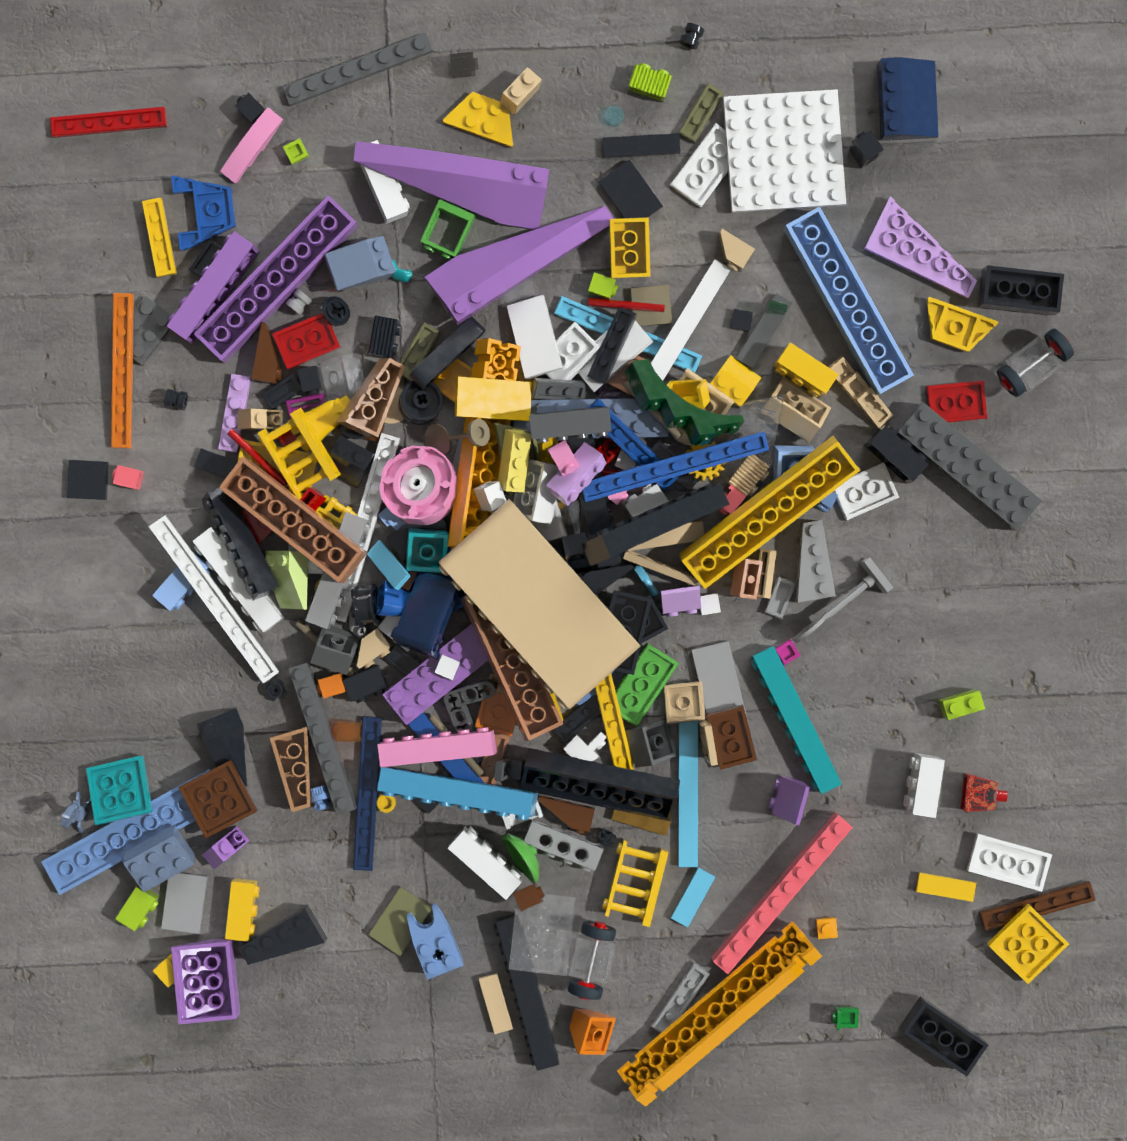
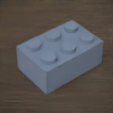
[123,825,195,892]

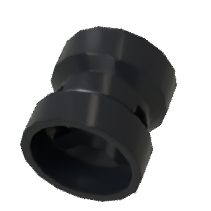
[679,23,704,50]
[164,389,188,411]

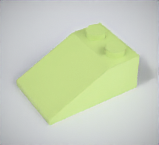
[265,551,308,609]

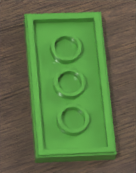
[615,642,679,727]

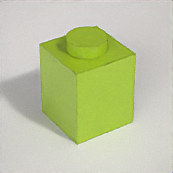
[588,272,618,300]

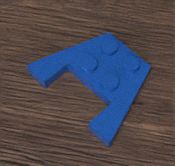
[171,176,236,251]

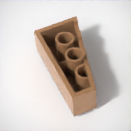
[336,358,405,437]
[270,726,311,812]

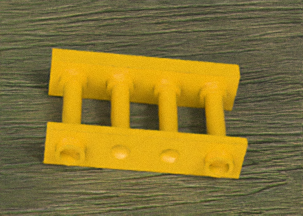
[258,408,341,499]
[602,838,669,927]

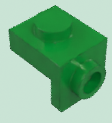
[831,1006,859,1030]

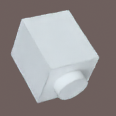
[474,481,506,513]

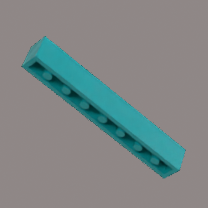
[750,645,842,794]

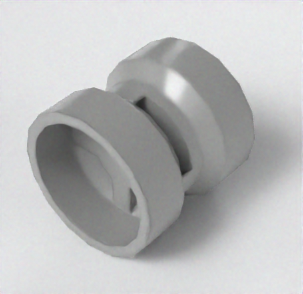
[285,288,312,315]

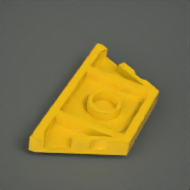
[443,92,513,148]
[927,297,999,352]

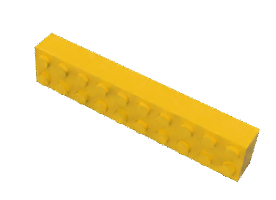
[679,436,861,589]

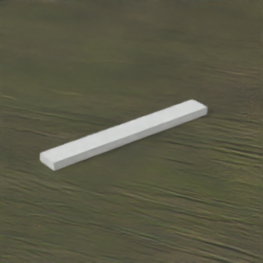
[651,259,731,381]

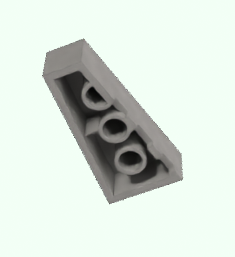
[795,520,836,603]

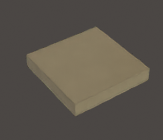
[631,285,672,327]

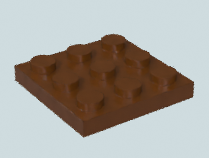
[178,760,258,839]

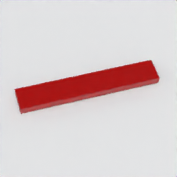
[50,107,167,138]

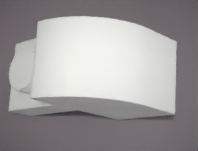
[563,730,606,761]

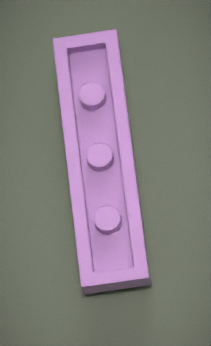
[218,374,251,453]

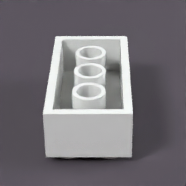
[448,826,522,900]

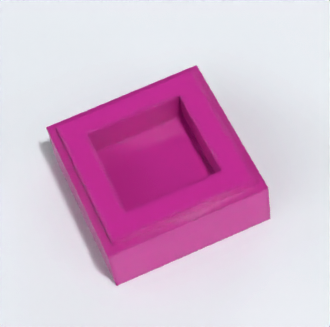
[775,639,801,666]

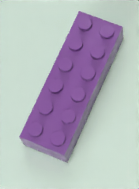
[167,231,260,345]
[383,624,488,725]

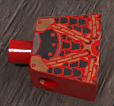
[960,773,1008,812]

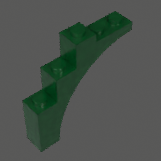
[625,359,745,446]

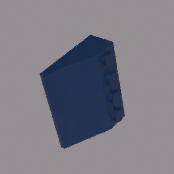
[877,57,939,141]

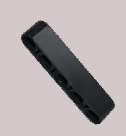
[409,316,486,390]

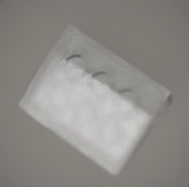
[509,894,577,976]

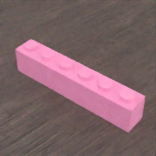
[377,727,497,767]

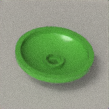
[502,833,539,884]

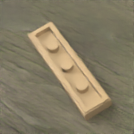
[623,550,697,586]

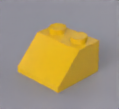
[710,355,762,409]

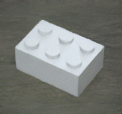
[903,753,945,818]

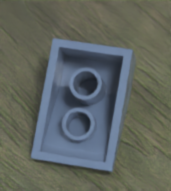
[324,236,396,291]

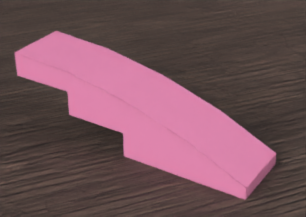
[220,107,284,183]

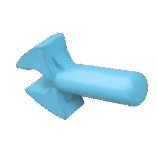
[633,565,658,597]

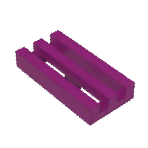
[286,393,325,420]

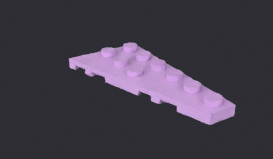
[864,196,977,299]

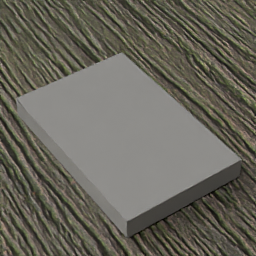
[161,872,208,934]

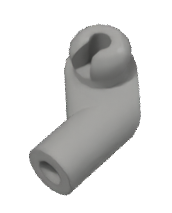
[349,612,367,638]

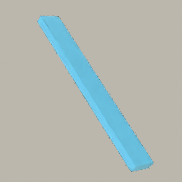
[554,296,702,373]
[678,721,698,867]

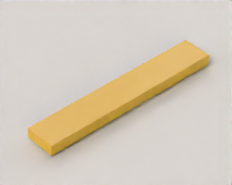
[595,673,634,770]

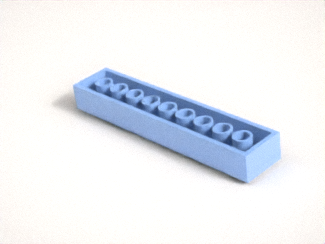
[783,206,914,395]

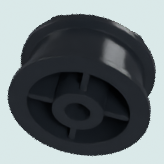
[351,584,381,628]

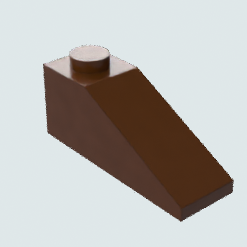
[251,322,282,385]
[538,795,595,834]

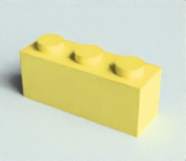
[498,429,531,492]

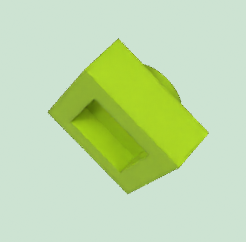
[283,138,310,165]

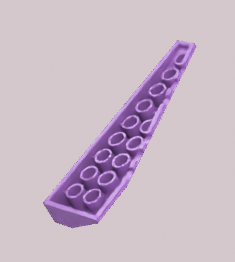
[353,141,549,230]
[425,206,614,325]

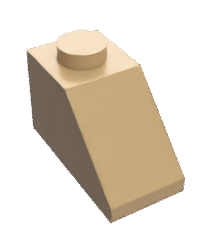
[719,229,755,272]

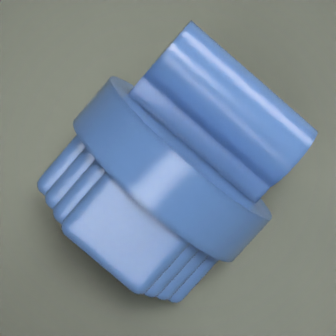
[310,785,331,811]

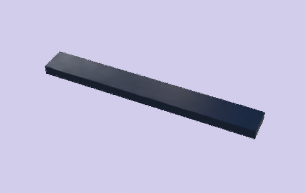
[353,716,382,871]

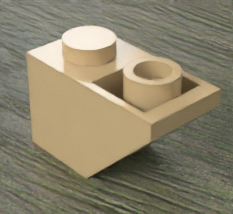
[237,408,283,430]
[357,628,392,669]

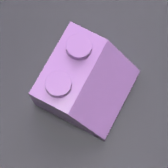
[659,586,701,617]

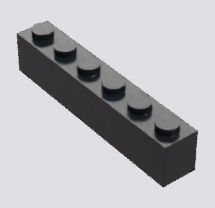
[202,488,279,601]

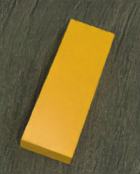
[915,872,976,902]

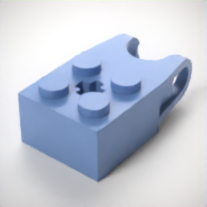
[407,903,463,980]

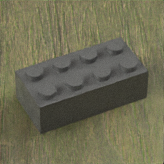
[529,406,611,443]

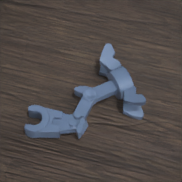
[60,792,91,834]

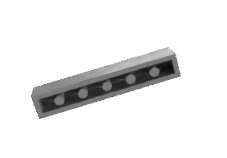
[305,512,371,629]

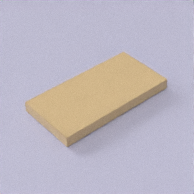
[698,720,718,766]

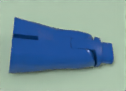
[376,580,411,617]

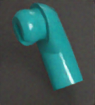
[392,260,413,282]

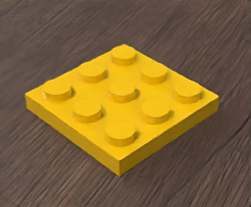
[987,904,1069,984]

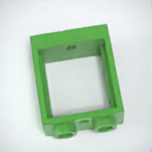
[420,199,475,261]

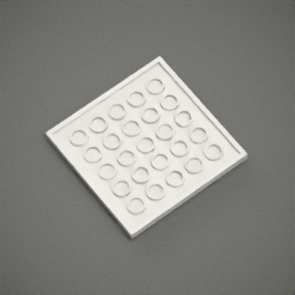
[723,89,846,213]

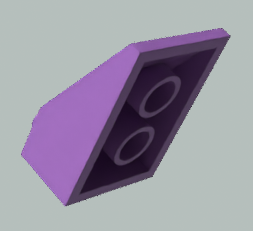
[768,775,810,825]

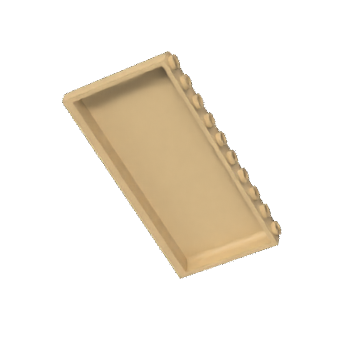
[438,499,641,709]

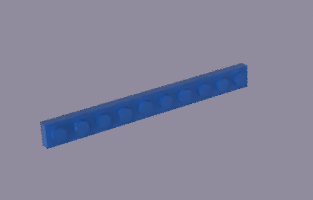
[582,431,769,502]

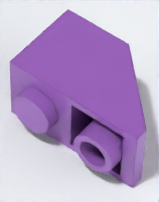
[202,826,249,869]

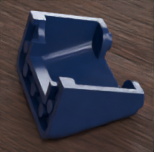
[391,572,465,660]

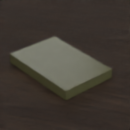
[369,886,432,956]

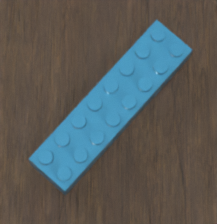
[377,767,538,820]

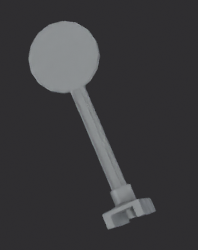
[792,557,894,643]

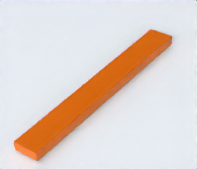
[111,293,134,448]

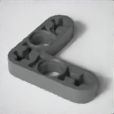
[444,679,497,734]

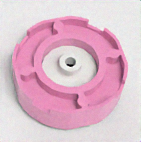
[379,446,458,525]

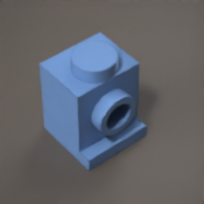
[814,492,838,513]

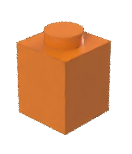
[316,673,346,699]

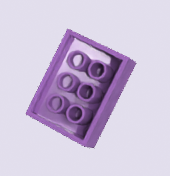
[171,938,240,1024]

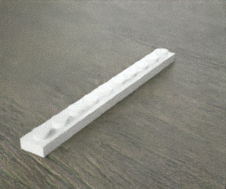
[335,433,400,622]
[149,515,279,683]

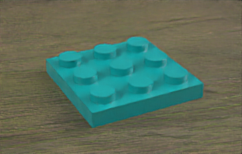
[86,756,153,825]

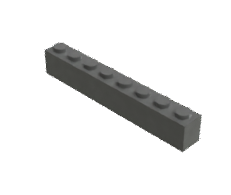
[289,662,357,815]

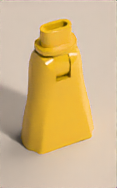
[287,395,351,452]

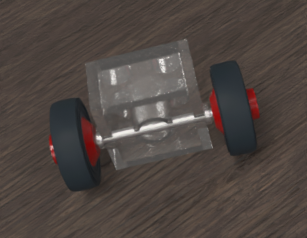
[996,328,1074,397]
[568,921,616,1000]

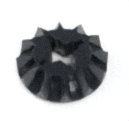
[320,296,350,327]

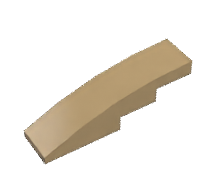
[829,356,893,428]
[628,521,705,551]

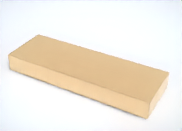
[479,973,513,1034]

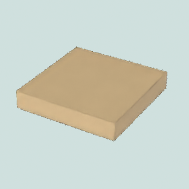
[664,682,706,724]

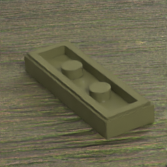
[678,83,724,144]
[400,322,441,381]

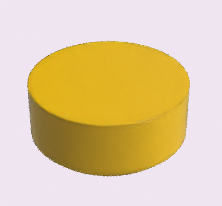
[376,794,396,813]

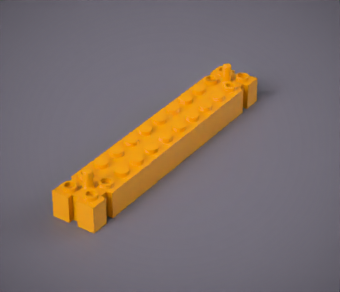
[446,338,521,555]
[617,921,822,1107]

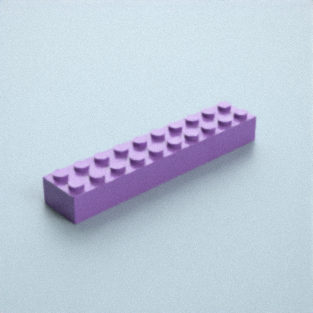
[194,195,358,363]

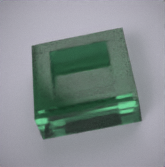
[766,300,788,315]

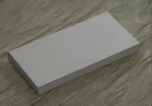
[691,641,747,716]

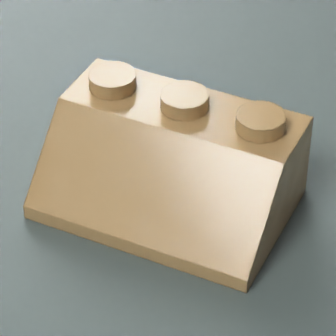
[761,377,831,443]

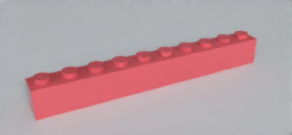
[711,812,853,974]

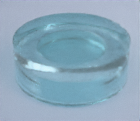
[605,106,624,126]

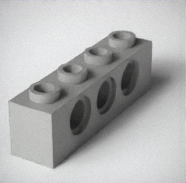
[524,819,604,872]

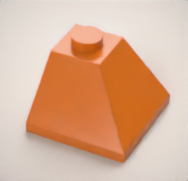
[569,1009,616,1055]

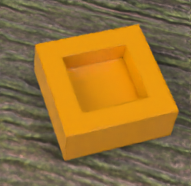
[816,917,838,939]

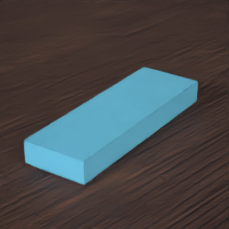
[367,540,410,590]
[671,867,715,927]

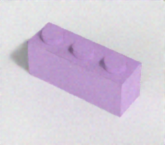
[546,442,606,506]

